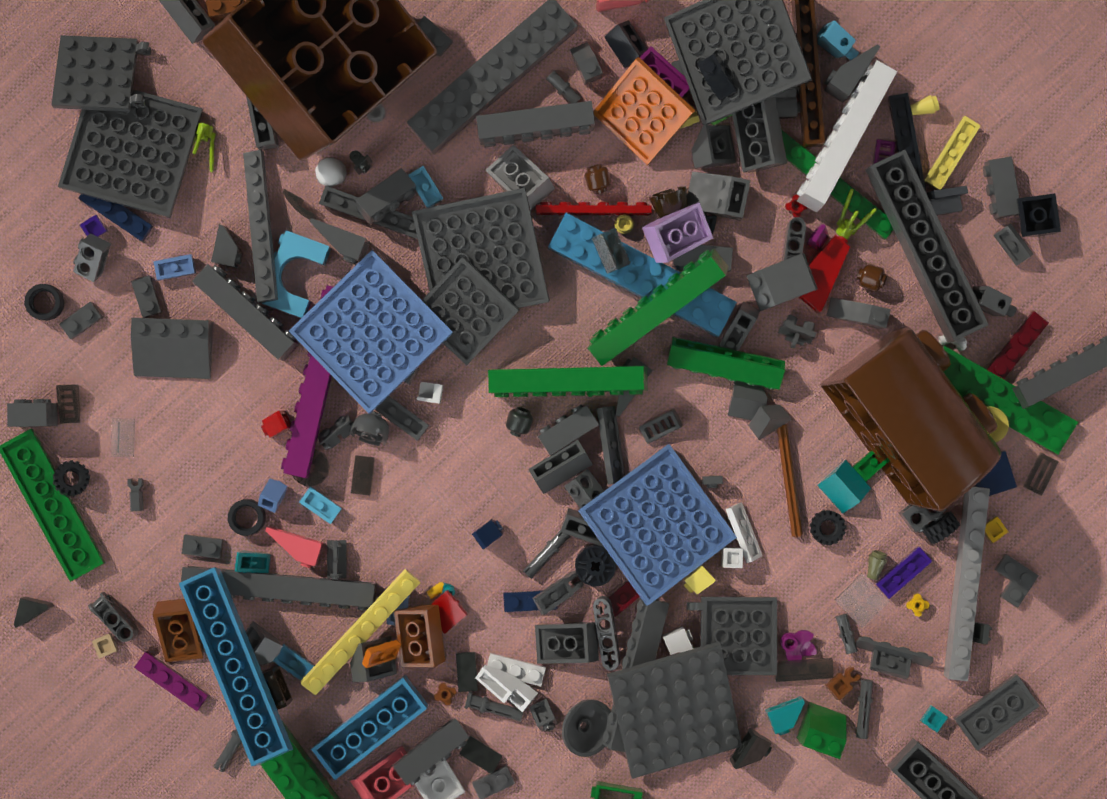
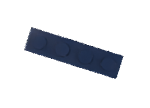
[78,194,153,242]

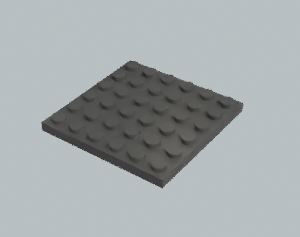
[664,0,813,126]
[58,90,203,218]
[412,188,550,308]
[607,642,742,779]

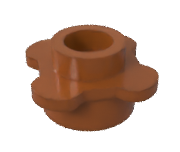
[434,683,456,706]

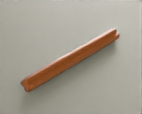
[777,424,803,537]

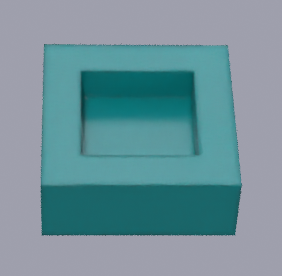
[920,705,948,732]

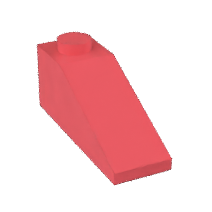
[265,526,324,568]

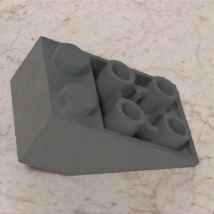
[687,172,751,221]

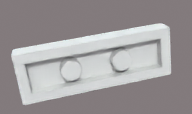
[726,502,763,563]
[487,653,546,687]

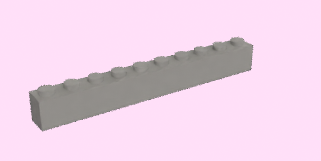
[944,486,990,681]

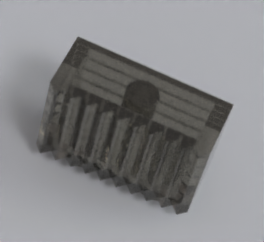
[592,228,631,274]

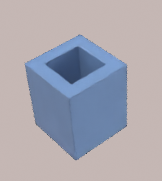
[258,478,287,513]

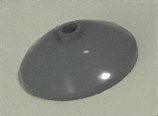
[562,699,611,757]

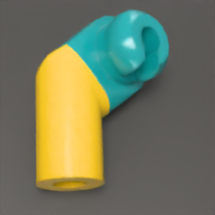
[426,582,455,600]

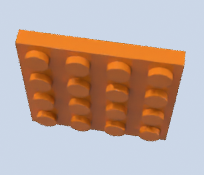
[593,57,695,165]

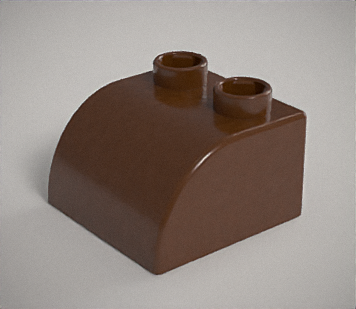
[202,0,437,160]
[820,328,1001,512]

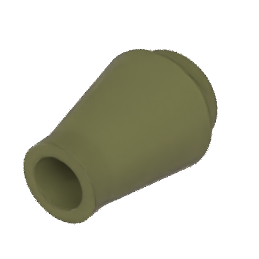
[867,550,888,580]

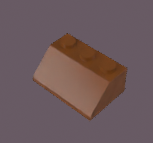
[394,605,446,667]

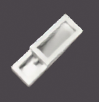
[475,665,538,712]

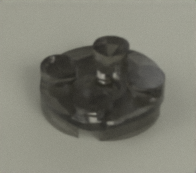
[292,449,330,487]

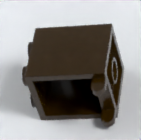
[262,665,293,710]

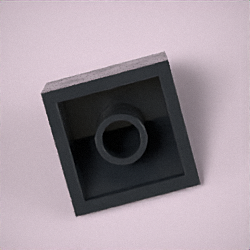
[1017,193,1061,237]

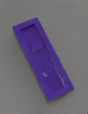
[875,546,932,599]

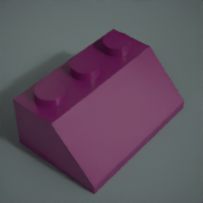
[640,46,690,98]

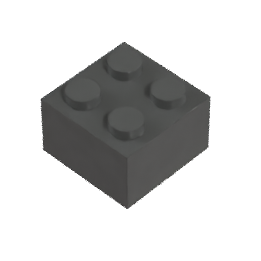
[7,399,58,427]

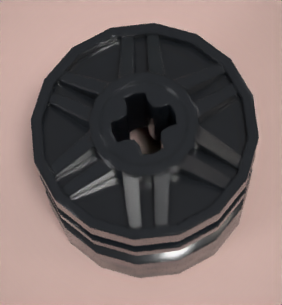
[575,544,616,587]

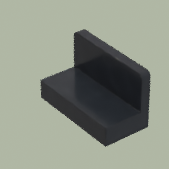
[605,20,648,68]
[926,186,968,215]

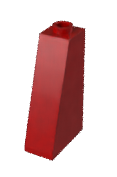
[799,234,850,313]

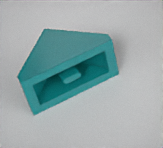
[235,550,271,573]

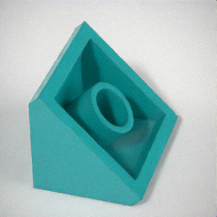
[817,460,871,514]

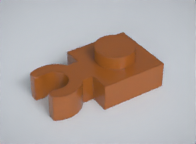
[825,666,861,701]

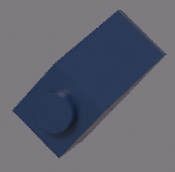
[472,519,504,550]

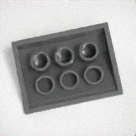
[131,318,213,379]

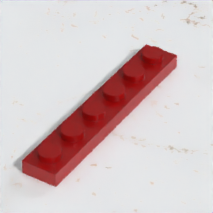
[536,202,652,216]

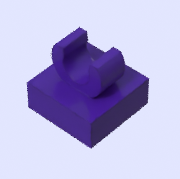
[80,215,107,237]

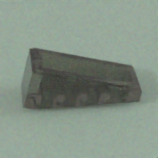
[56,384,80,424]

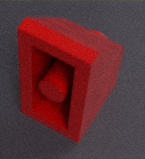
[261,410,291,438]

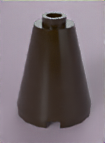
[649,186,688,218]

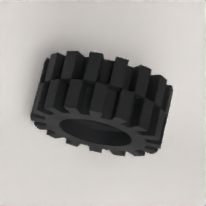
[53,460,90,497]
[809,510,846,545]
[923,511,960,544]

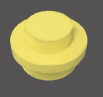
[615,215,634,234]

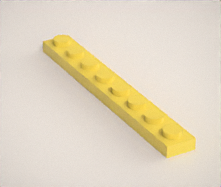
[300,569,420,695]

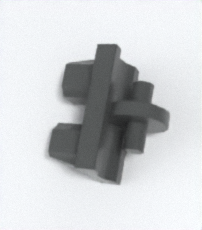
[778,315,817,349]

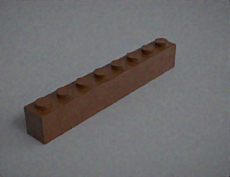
[791,0,825,148]

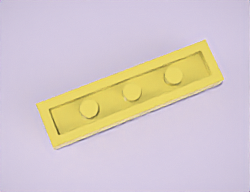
[924,116,981,190]

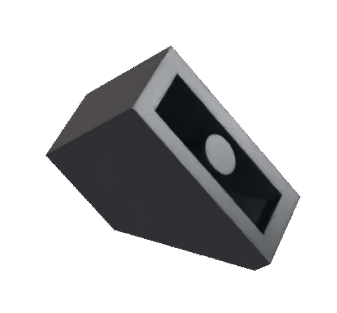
[697,54,737,100]

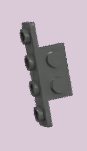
[855,637,934,680]

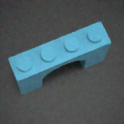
[262,230,332,318]

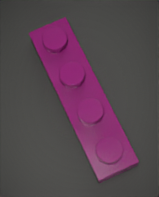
[134,651,209,711]

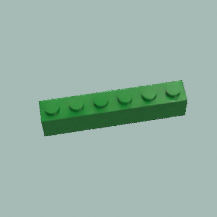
[667,337,785,390]

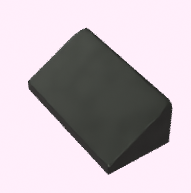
[459,735,502,774]

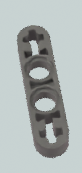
[593,596,621,671]

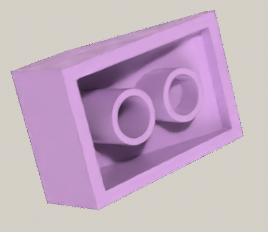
[642,203,713,263]

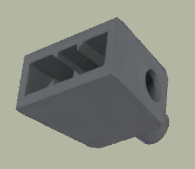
[972,286,1017,317]

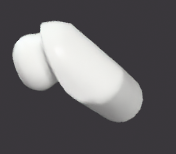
[938,335,967,351]

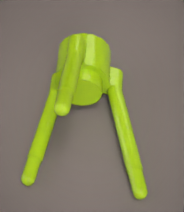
[192,123,216,172]
[836,189,877,239]

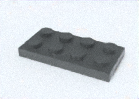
[953,674,1040,751]

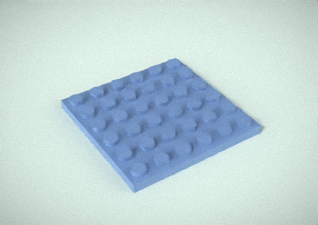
[289,250,453,414]
[578,444,737,606]

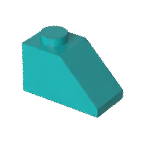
[765,696,805,735]

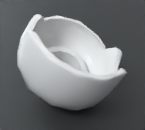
[315,158,347,187]

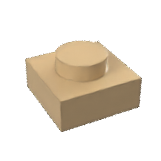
[92,633,118,659]

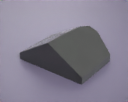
[727,381,768,420]

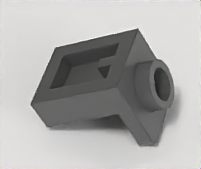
[529,699,559,732]

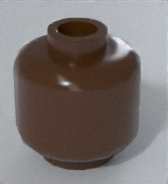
[584,164,612,194]
[857,264,887,291]

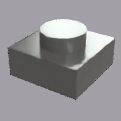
[702,476,723,488]

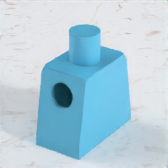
[817,20,859,60]

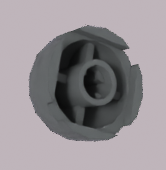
[350,411,390,446]

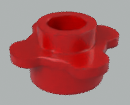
[785,195,808,218]

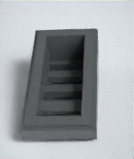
[639,409,683,444]

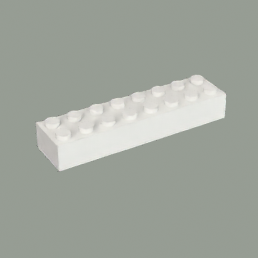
[797,60,897,212]

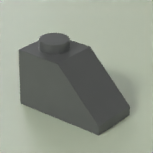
[570,42,603,85]
[211,224,243,268]

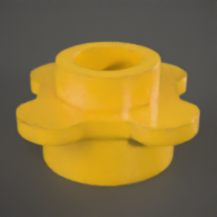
[906,594,929,617]

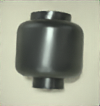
[506,407,533,437]

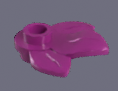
[780,630,817,666]

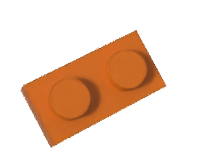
[362,640,401,669]

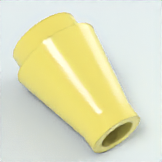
[910,95,940,116]

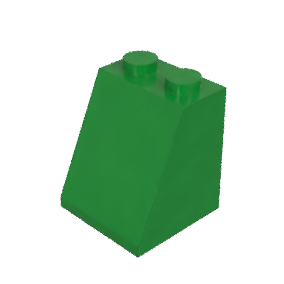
[796,702,847,759]

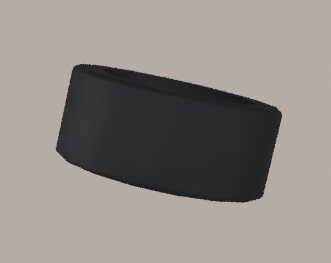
[24,284,64,321]
[228,499,266,536]

